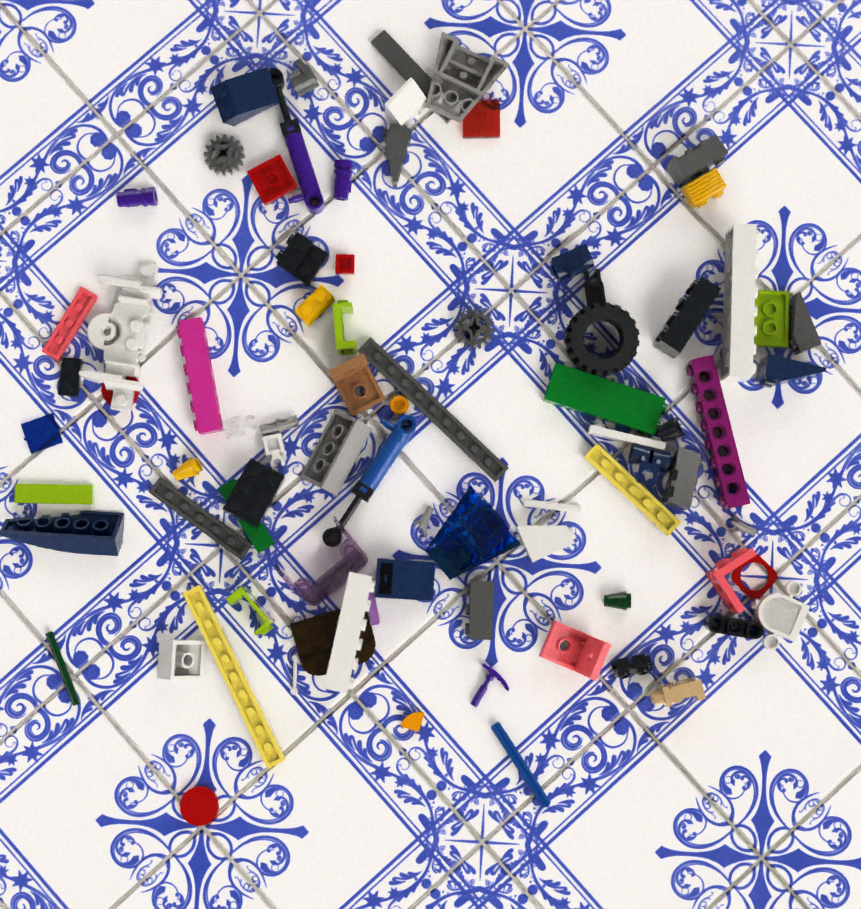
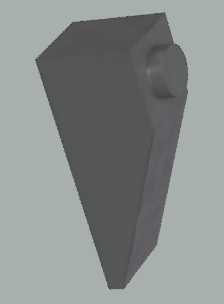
[383,123,412,188]
[789,292,822,355]

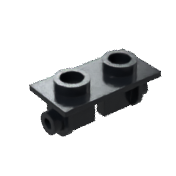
[611,654,653,679]

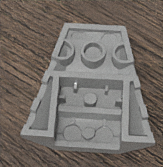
[426,32,510,123]

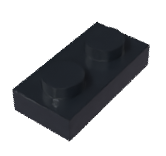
[58,357,83,397]

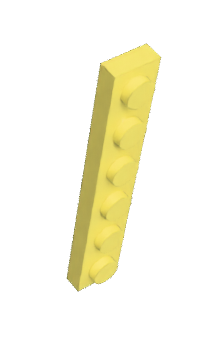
[583,443,681,536]

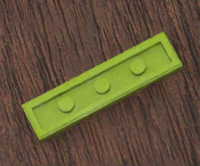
[14,484,94,505]

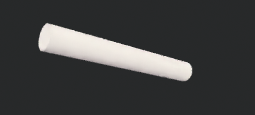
[523,499,581,513]

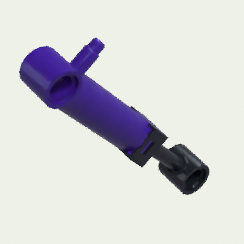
[269,68,325,214]

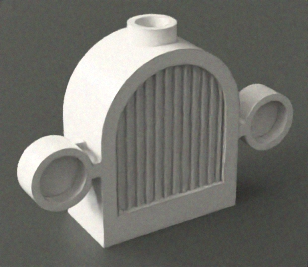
[751,581,810,650]

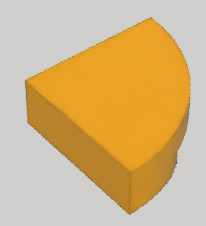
[400,712,424,732]

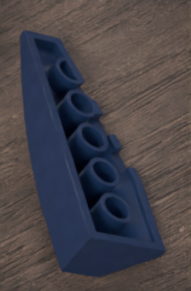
[0,511,125,556]

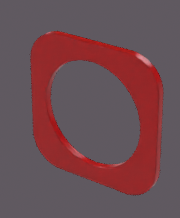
[731,554,777,599]

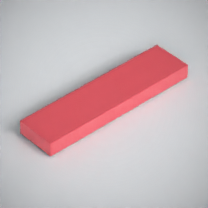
[42,287,98,362]

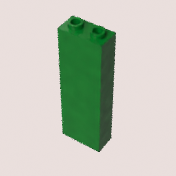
[543,363,667,436]

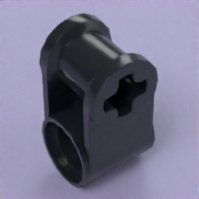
[657,417,686,442]

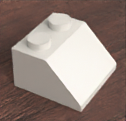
[384,77,427,128]
[157,639,205,680]

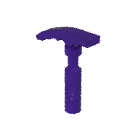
[470,663,510,708]

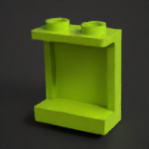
[333,300,358,356]

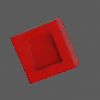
[335,254,355,275]

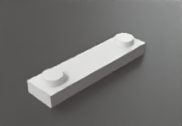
[587,423,666,451]

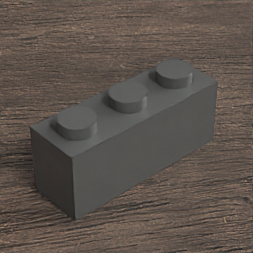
[465,580,494,640]

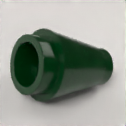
[604,591,631,610]

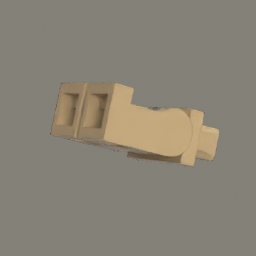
[648,677,706,707]

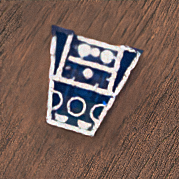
[425,486,521,580]

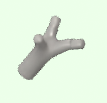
[413,506,434,537]
[730,515,757,536]

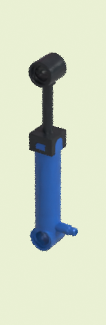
[322,415,416,547]

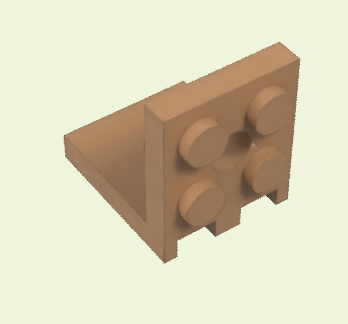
[329,353,386,417]

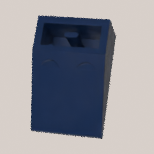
[375,558,435,601]

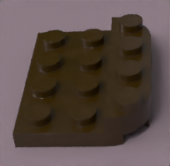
[290,609,376,676]

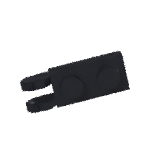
[583,269,606,306]

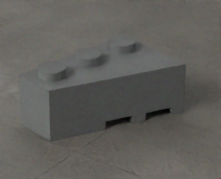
[666,134,728,187]
[661,448,703,510]

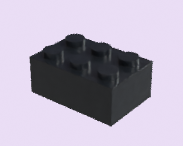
[223,458,285,530]

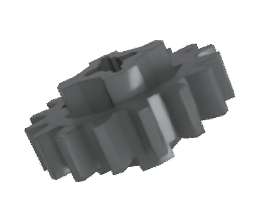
[203,134,245,176]
[453,308,495,350]

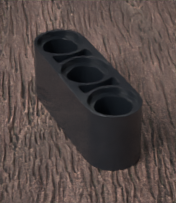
[704,615,764,639]

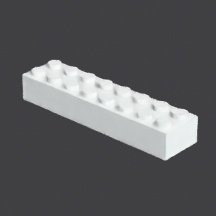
[721,223,759,382]

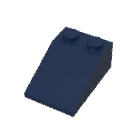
[211,67,280,127]
[755,354,826,388]

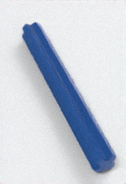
[491,722,551,808]

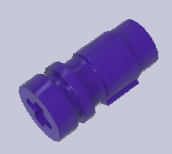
[333,160,353,201]
[116,187,158,207]

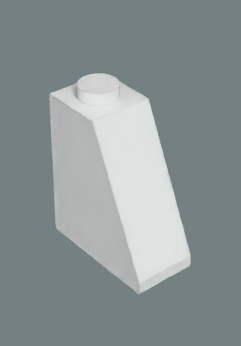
[515,525,576,563]

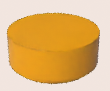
[390,395,409,415]

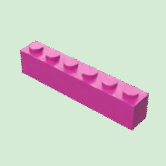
[176,317,224,435]

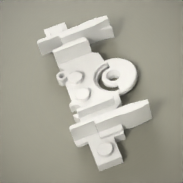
[79,261,163,413]

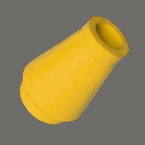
[172,457,203,481]

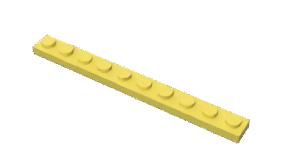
[182,585,286,769]

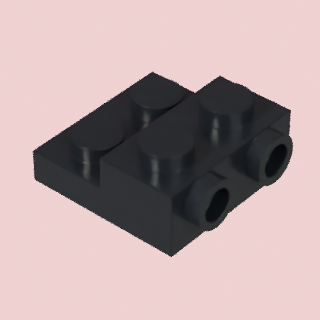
[276,232,330,286]

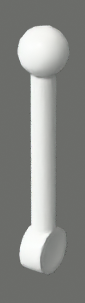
[290,654,299,695]

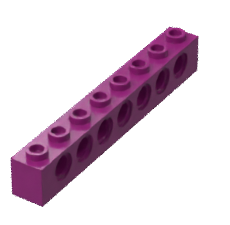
[686,355,751,510]

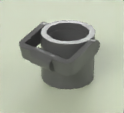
[288,58,320,97]

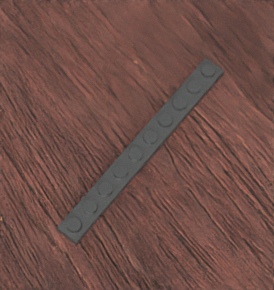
[357,337,509,482]

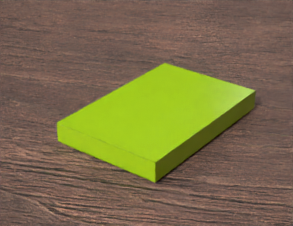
[754,290,789,348]

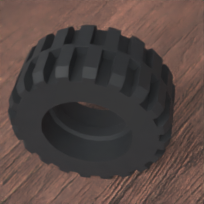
[564,302,640,376]

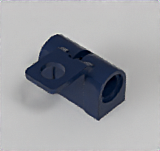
[549,244,594,281]
[627,443,671,486]

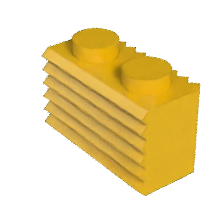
[680,167,727,209]
[295,285,335,327]

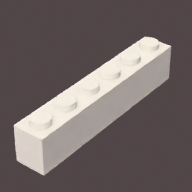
[324,572,376,693]

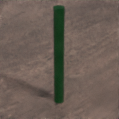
[45,631,80,706]

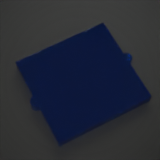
[21,413,63,454]

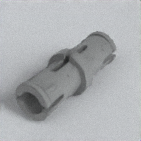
[259,415,300,437]

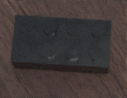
[655,277,721,359]

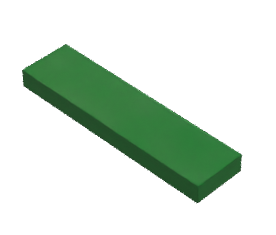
[218,478,275,554]

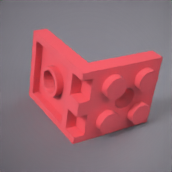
[705,547,756,614]
[539,620,611,681]

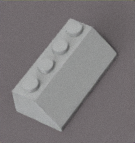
[300,410,373,496]

